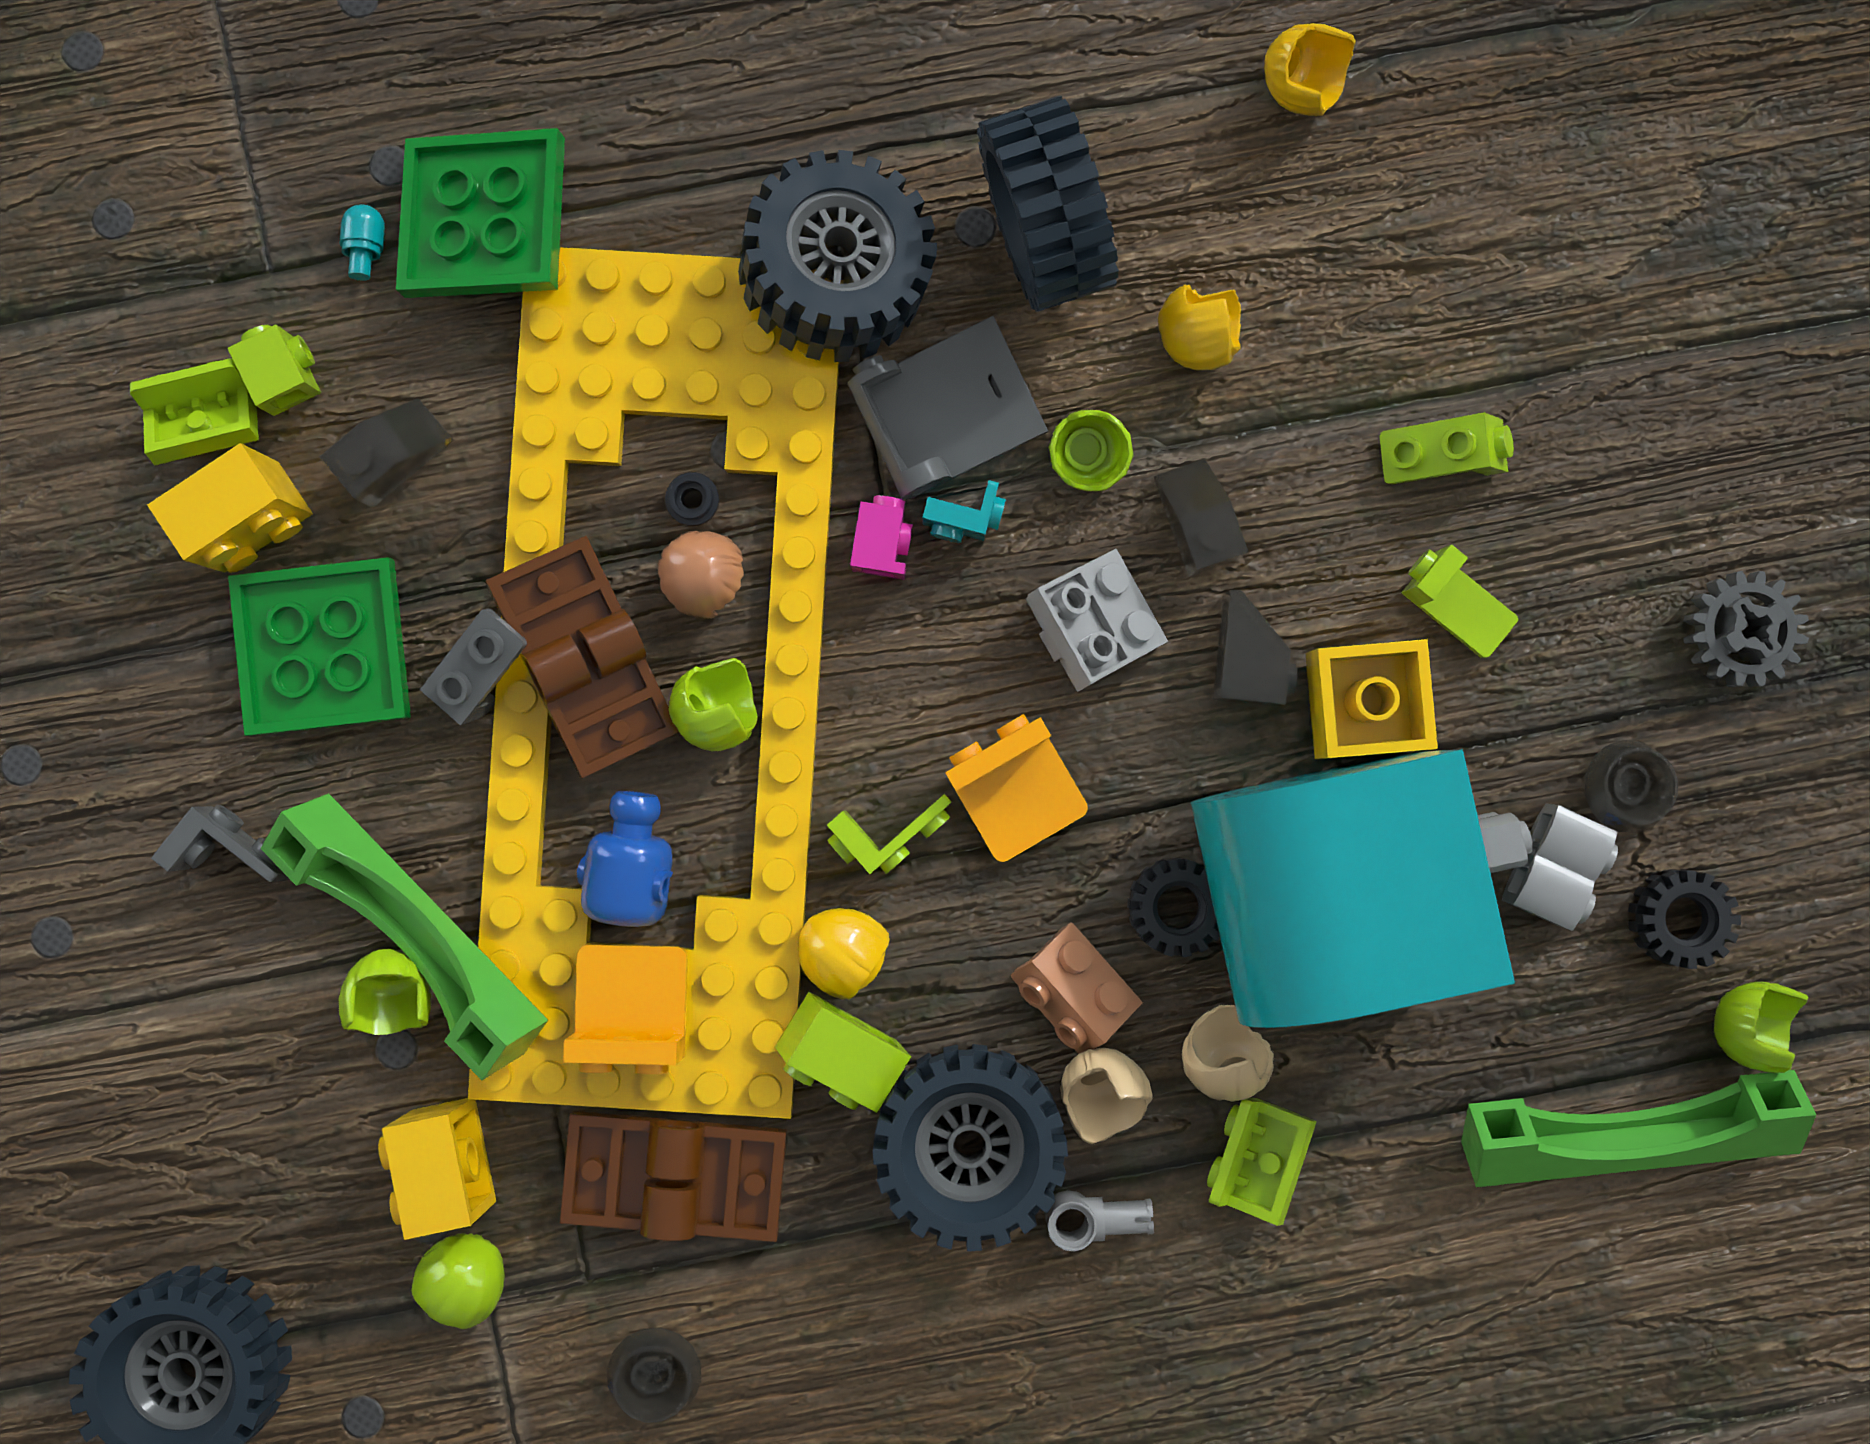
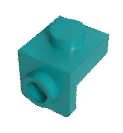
[922,480,1006,543]

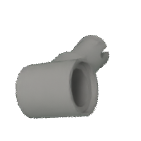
[1045,1190,1154,1251]

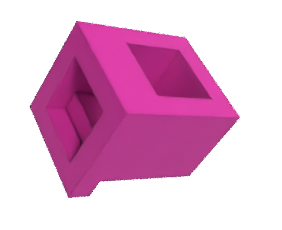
[850,495,913,580]

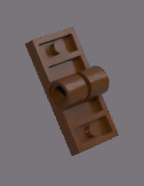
[485,536,678,778]
[560,1111,787,1242]

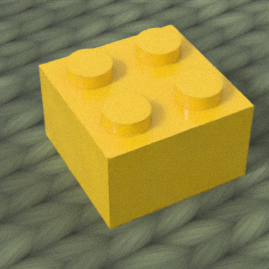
[147,443,313,573]
[1305,639,1438,759]
[378,1098,496,1240]

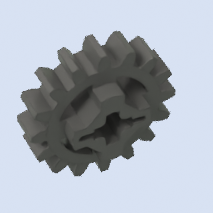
[1683,571,1809,688]

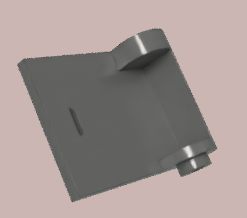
[847,316,1048,500]

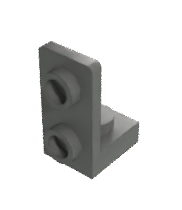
[420,608,527,725]
[151,805,288,882]

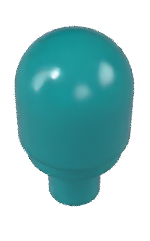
[339,204,385,281]

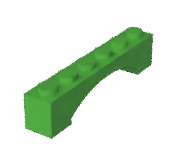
[261,793,548,1080]
[1461,1070,1816,1187]

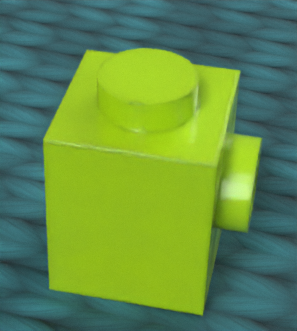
[227,324,321,416]

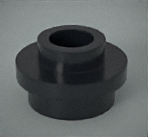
[665,472,719,526]

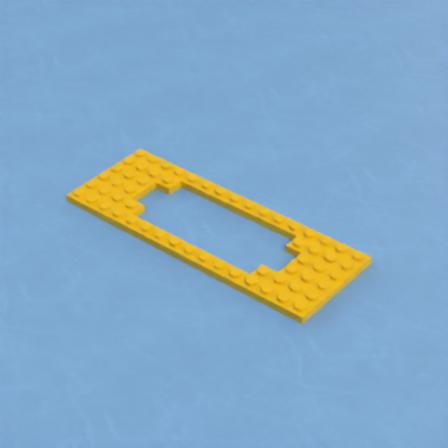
[468,247,844,1119]

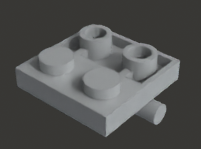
[1026,549,1168,692]

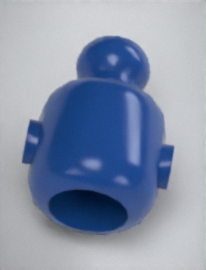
[577,791,673,927]

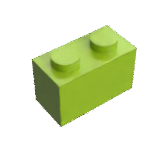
[775,992,911,1113]

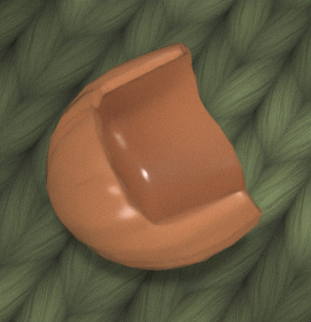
[657,531,744,618]

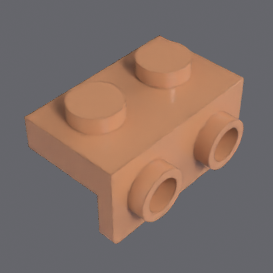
[1011,922,1143,1054]

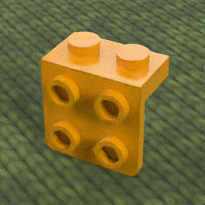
[945,714,1088,862]
[563,944,688,1074]

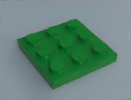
[396,128,565,298]
[228,557,411,736]

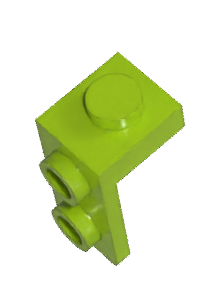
[1380,412,1514,484]
[1401,544,1518,658]
[827,794,951,874]

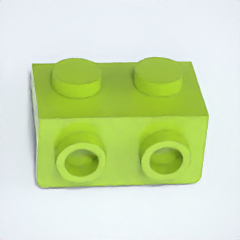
[130,358,259,466]
[1207,1098,1317,1226]

